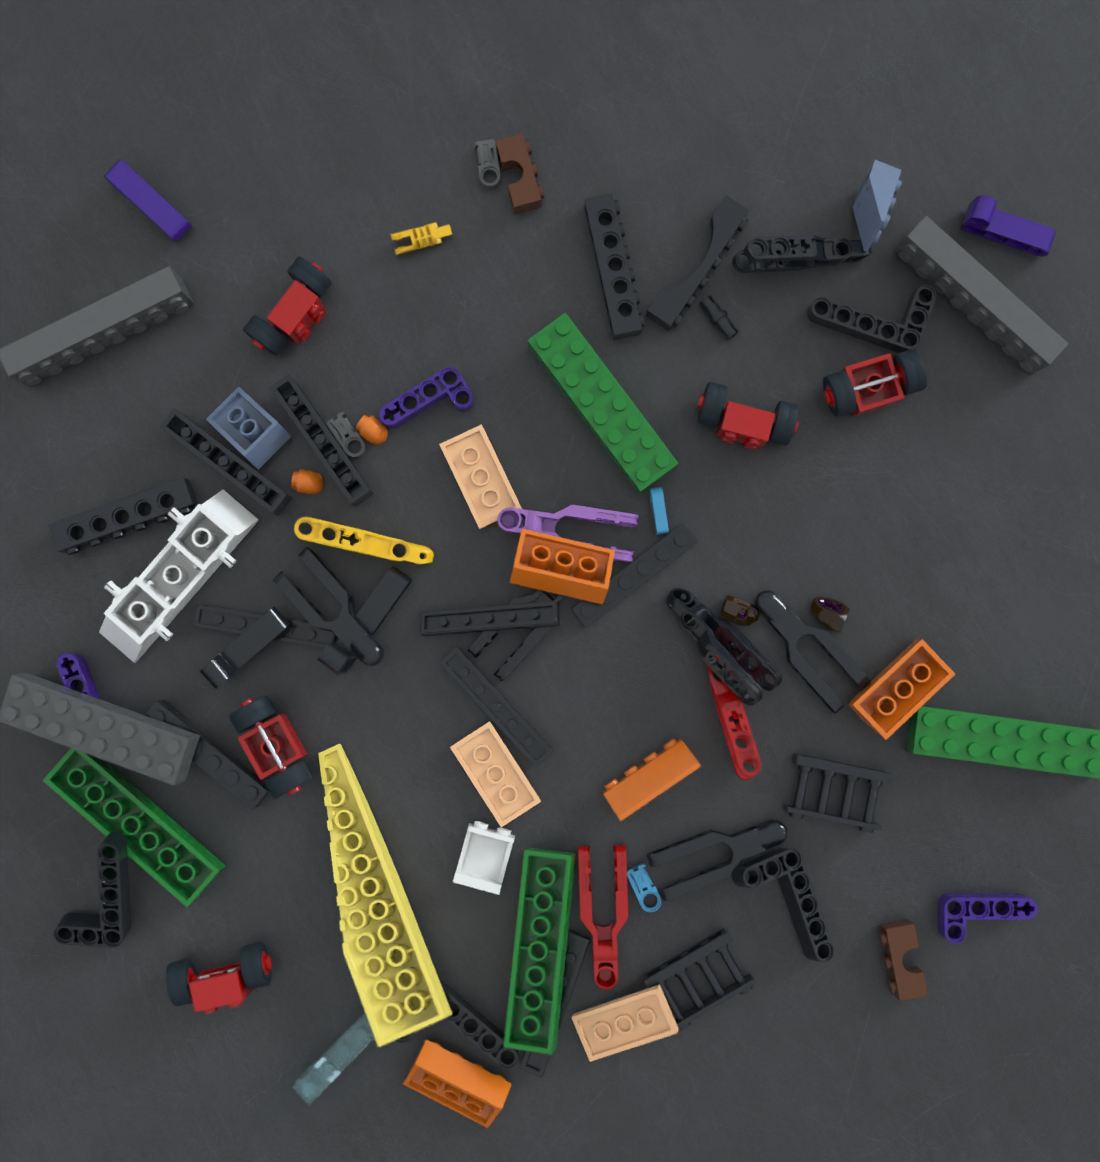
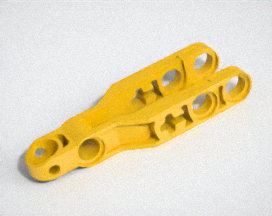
[294,517,434,564]

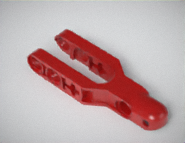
[706,656,761,780]
[578,845,628,989]

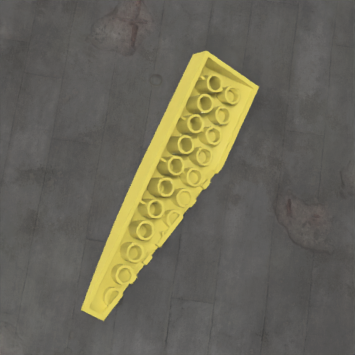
[318,744,452,1047]

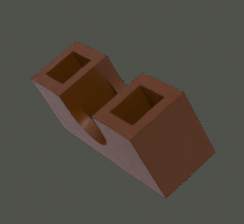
[496,133,545,214]
[878,919,928,1001]

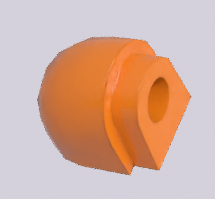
[356,415,388,445]
[291,469,324,495]

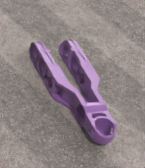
[497,505,639,562]

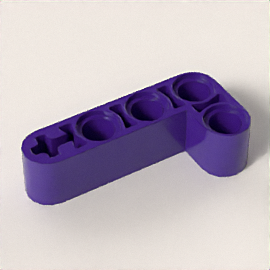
[104,159,192,242]
[961,195,1056,256]
[379,367,474,429]
[57,653,100,699]
[938,893,1038,944]

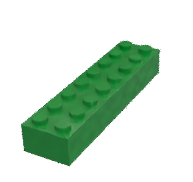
[528,312,679,494]
[906,706,1100,779]
[43,748,226,908]
[504,847,576,1055]

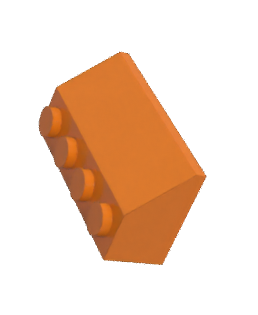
[509,529,615,605]
[847,639,955,740]
[602,738,701,821]
[403,1039,512,1128]

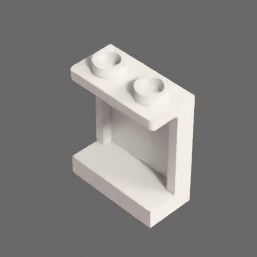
[453,821,515,895]

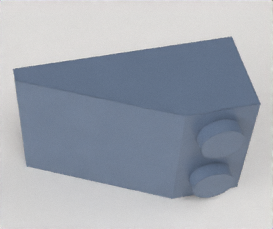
[206,387,292,470]

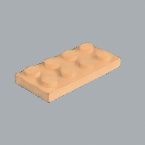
[439,424,522,529]
[450,721,541,827]
[571,984,679,1062]

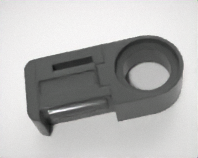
[475,139,501,190]
[327,412,366,459]

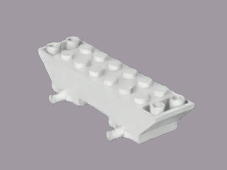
[99,490,259,663]

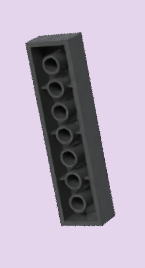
[895,215,1069,374]
[0,266,194,386]
[0,673,200,785]

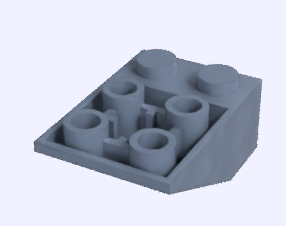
[853,160,902,252]

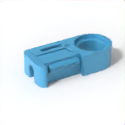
[649,487,669,535]
[627,862,661,912]

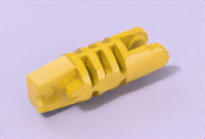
[390,222,452,255]

